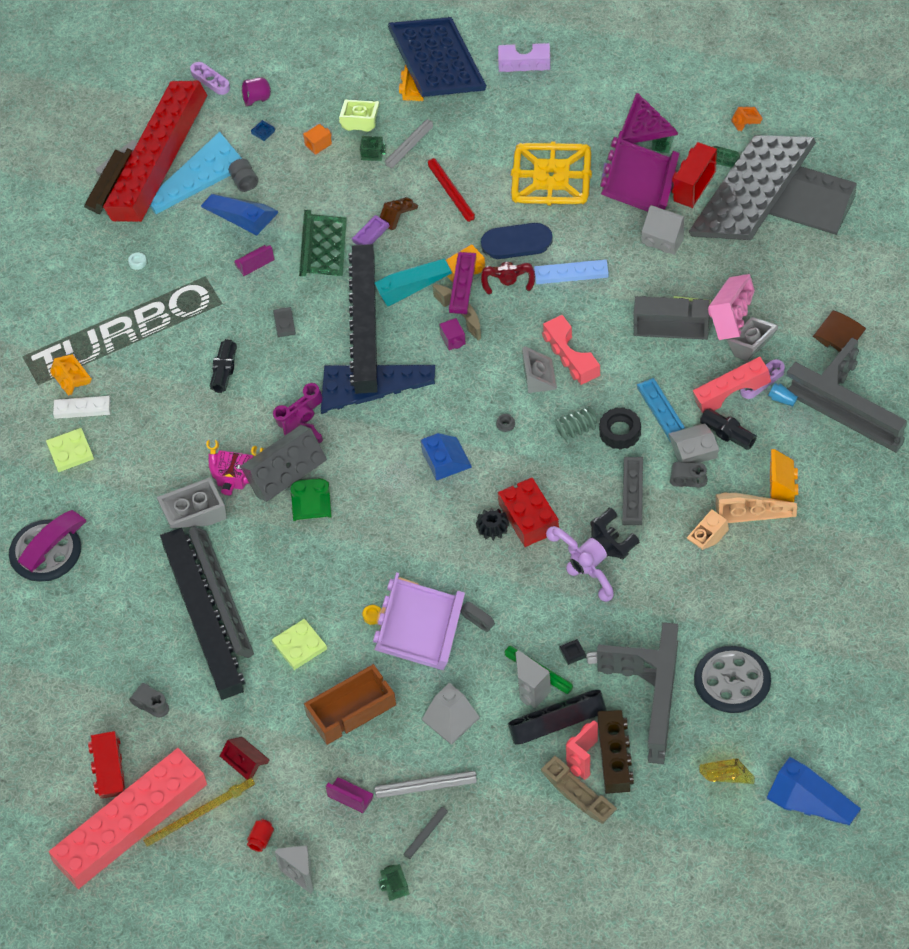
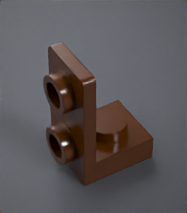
[380,197,418,230]

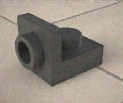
[273,307,296,338]

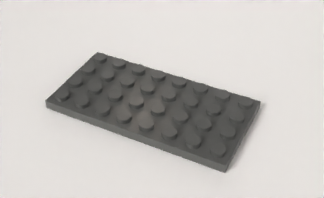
[689,135,816,240]

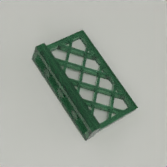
[299,209,347,276]

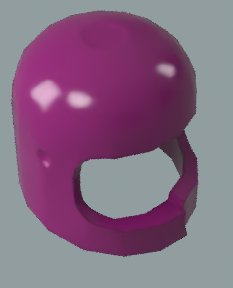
[242,77,271,107]

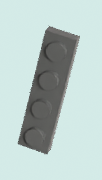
[622,457,643,525]

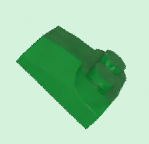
[290,478,332,521]

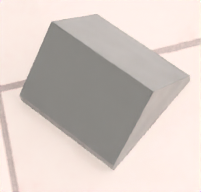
[522,346,557,393]
[275,846,313,894]

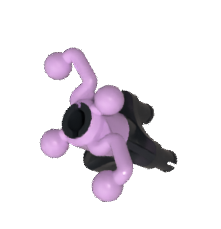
[546,507,640,602]

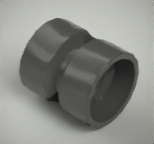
[228,159,259,192]

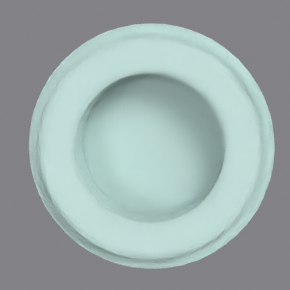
[128,252,147,270]

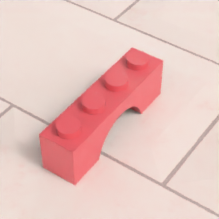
[542,315,600,385]
[693,357,771,413]

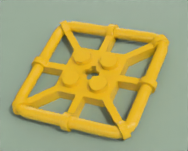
[511,141,592,206]

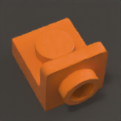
[731,107,763,131]

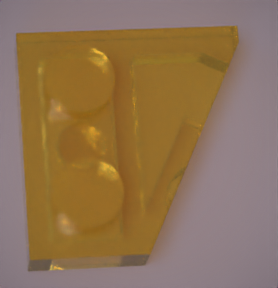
[699,758,755,784]

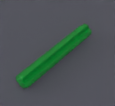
[505,646,573,694]

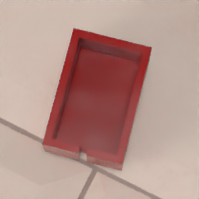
[672,142,717,208]
[498,477,559,547]

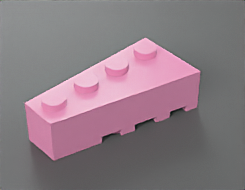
[708,274,755,340]

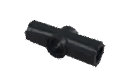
[210,339,237,393]
[700,408,757,450]

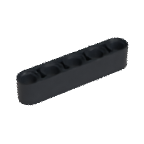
[508,689,607,745]

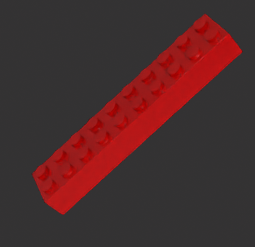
[103,81,208,222]

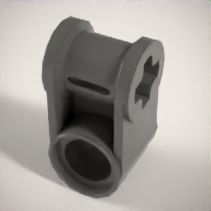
[670,462,708,488]
[129,683,169,718]

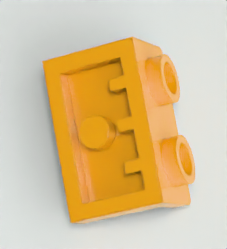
[399,64,424,101]
[50,354,92,395]

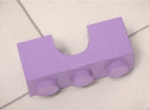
[498,43,550,72]

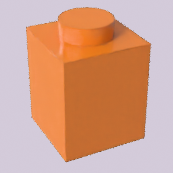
[303,123,332,155]

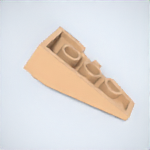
[716,492,797,523]

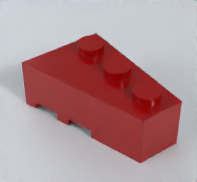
[88,731,125,799]

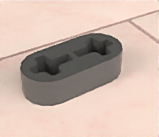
[460,602,495,632]

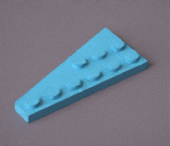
[150,132,242,214]

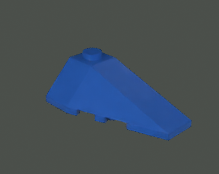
[201,194,278,236]
[767,757,861,825]

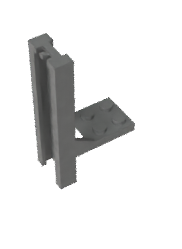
[787,338,907,453]
[597,622,679,764]

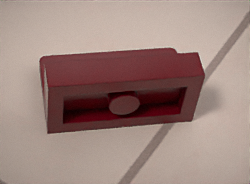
[219,737,270,780]

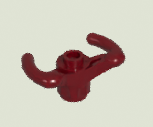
[481,262,535,295]

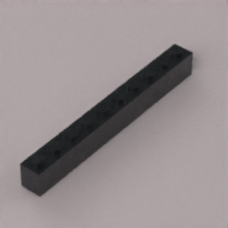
[348,244,378,394]
[160,527,246,700]

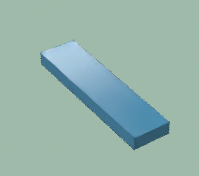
[637,378,685,442]

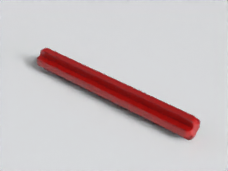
[428,158,475,222]

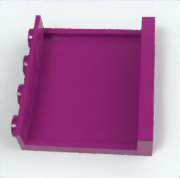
[600,131,680,212]

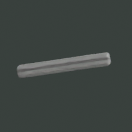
[385,119,433,168]

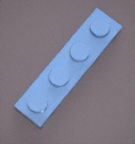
[534,259,609,284]

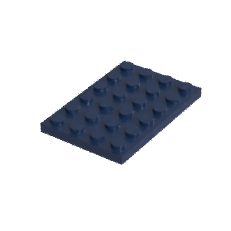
[388,17,486,97]

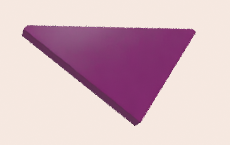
[621,93,678,143]

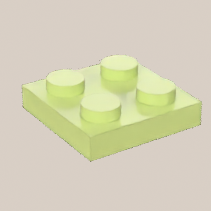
[46,428,94,472]
[272,619,327,670]

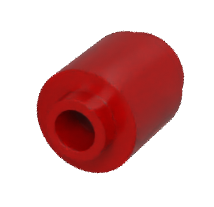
[247,819,274,852]

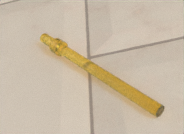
[143,778,255,847]

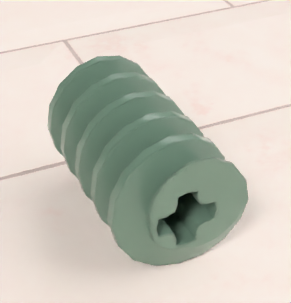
[555,406,597,441]

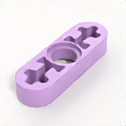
[190,62,230,95]
[740,360,785,399]

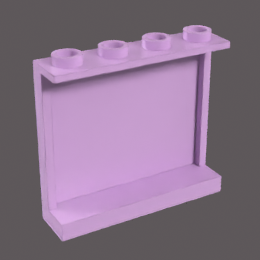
[373,572,465,670]

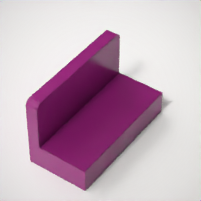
[234,245,275,276]
[326,777,374,813]

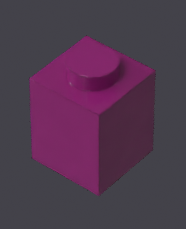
[439,318,466,350]

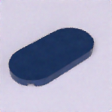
[481,223,553,259]

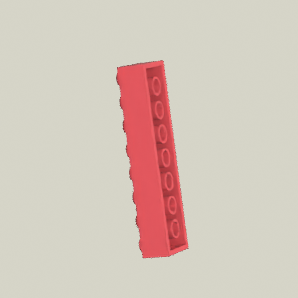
[48,748,207,889]

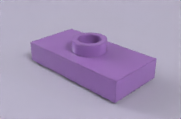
[352,215,389,245]

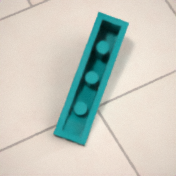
[375,258,452,307]

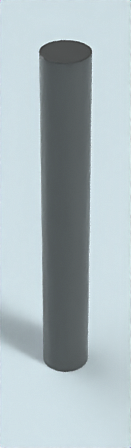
[404,807,447,859]

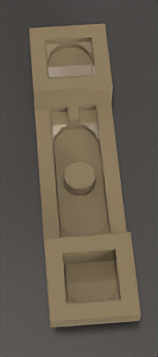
[433,284,481,341]
[541,756,617,824]

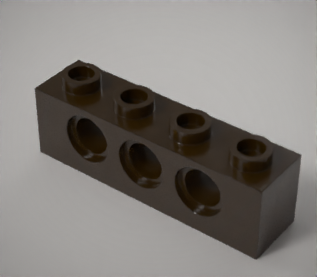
[597,710,634,794]

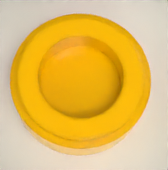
[362,605,381,625]

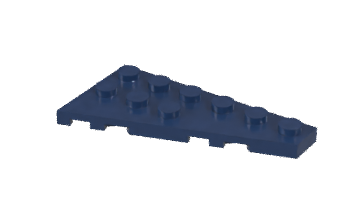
[321,365,436,414]

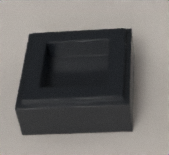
[559,639,586,665]

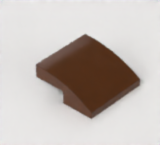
[813,310,866,353]

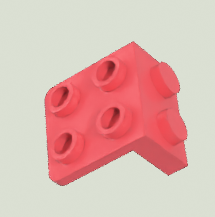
[566,720,598,780]

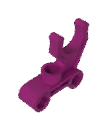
[273,383,323,443]

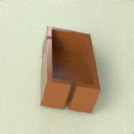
[304,664,396,745]

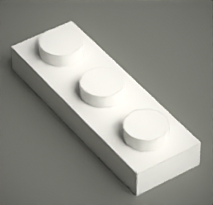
[53,396,111,419]

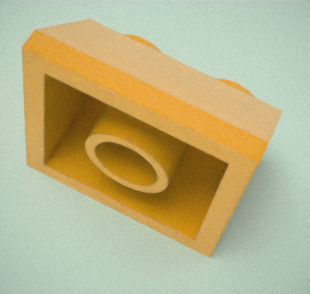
[770,449,798,503]

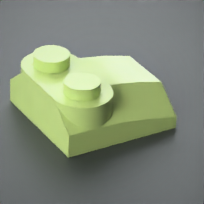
[339,100,379,132]

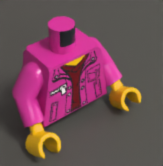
[206,440,264,496]

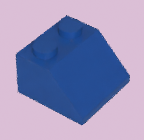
[421,433,472,481]

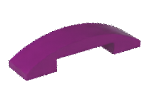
[18,510,86,572]

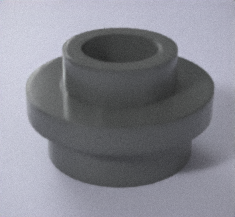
[496,414,515,432]

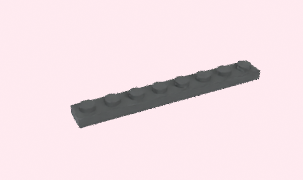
[188,526,254,658]

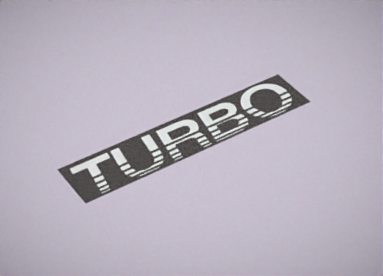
[22,276,222,385]

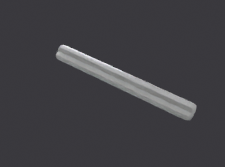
[375,771,477,798]

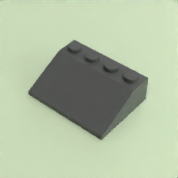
[769,166,857,235]

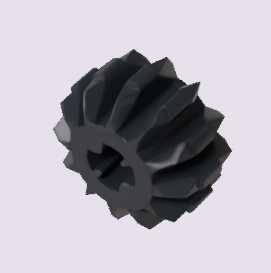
[476,507,509,541]

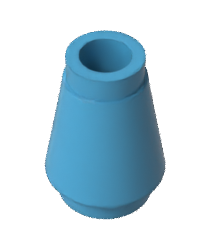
[768,383,798,407]

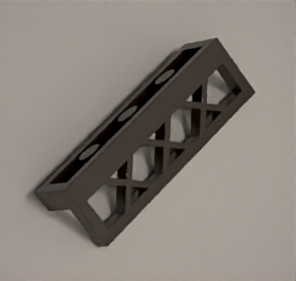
[84,148,132,214]

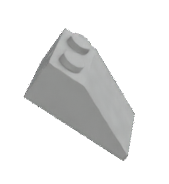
[157,477,227,528]

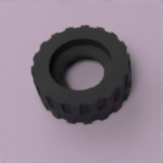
[599,407,641,450]

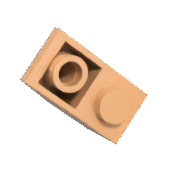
[687,509,729,550]

